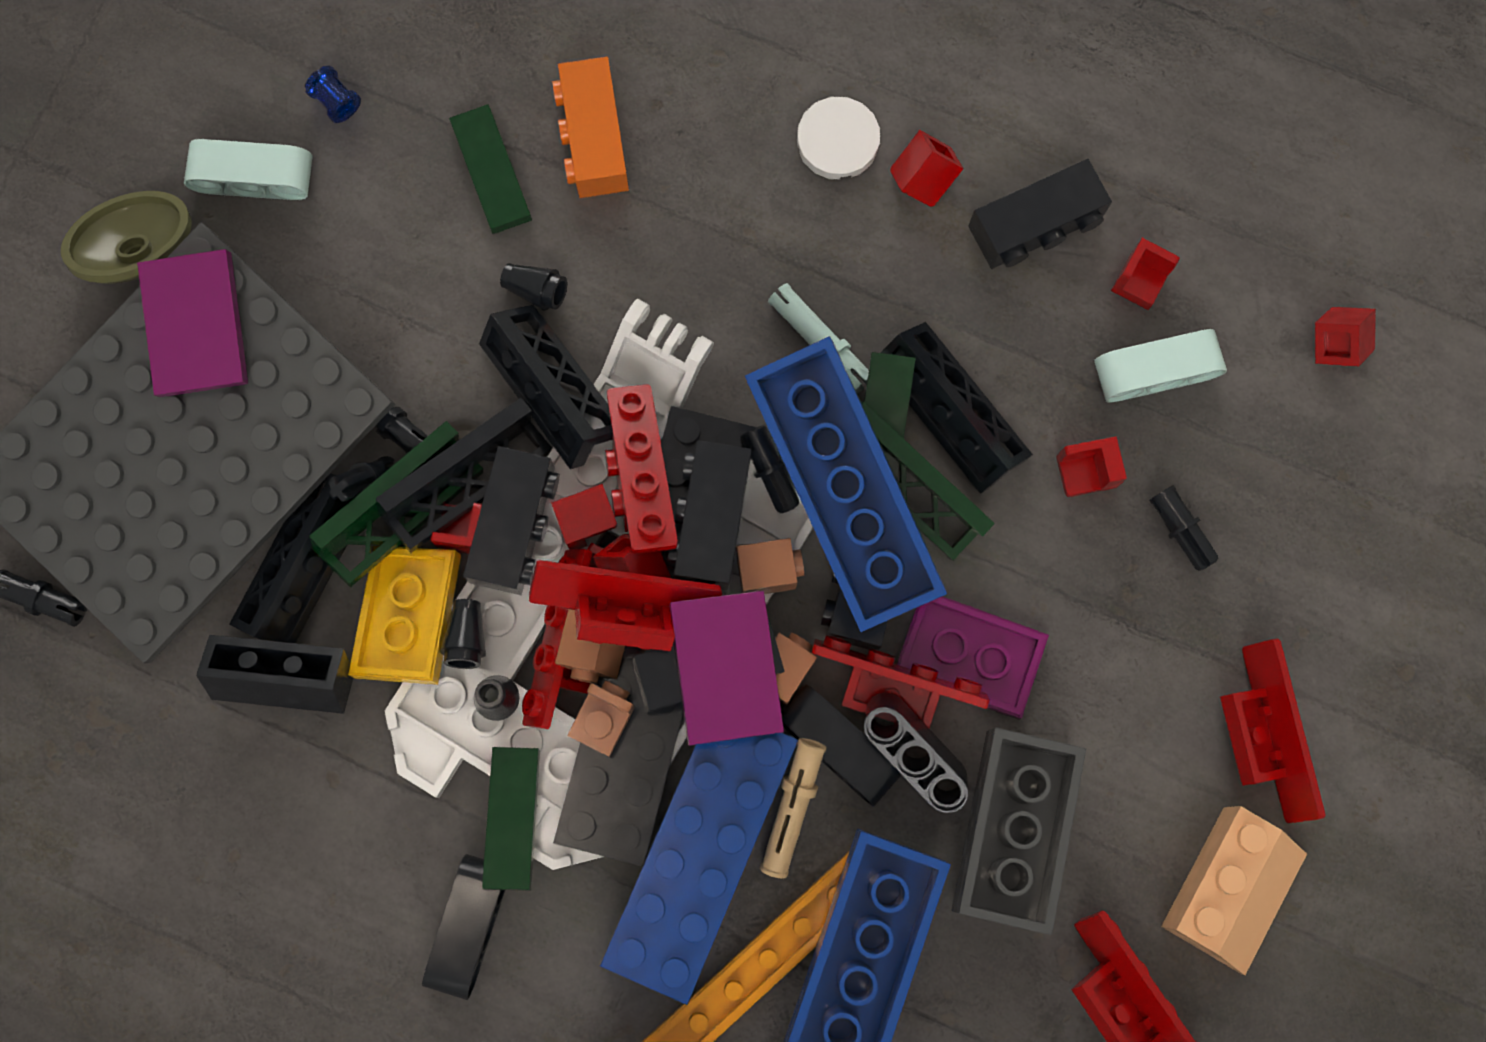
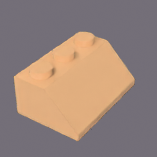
[1161,806,1307,975]

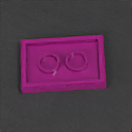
[137,249,248,397]
[669,591,784,746]
[896,596,1049,720]

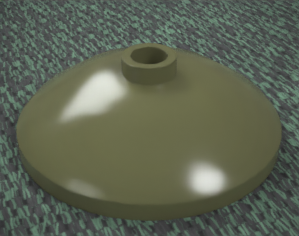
[61,191,192,284]

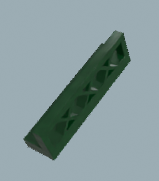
[861,402,995,561]
[309,421,483,588]

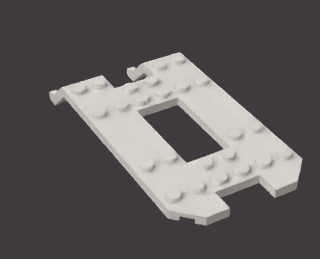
[385,299,813,870]

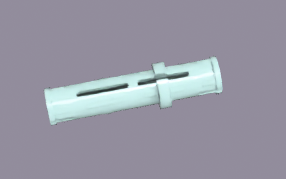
[768,283,868,393]

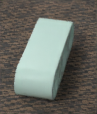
[184,139,313,200]
[1094,329,1227,403]

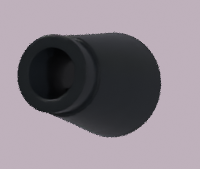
[500,263,568,311]
[440,599,486,669]
[474,675,519,721]

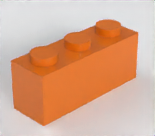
[552,56,629,198]

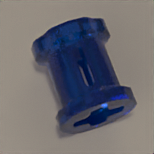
[305,65,361,123]

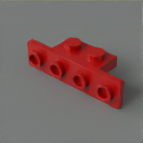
[605,384,678,554]
[522,549,592,730]
[529,560,722,651]
[811,635,990,728]
[1220,638,1326,823]
[1071,910,1196,1042]

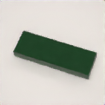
[449,104,532,234]
[864,352,916,481]
[482,747,540,891]

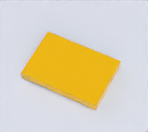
[348,546,461,685]

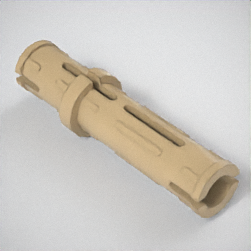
[759,738,827,879]

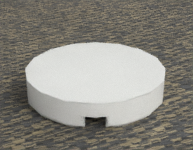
[797,97,880,180]

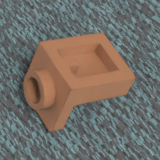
[567,680,635,757]

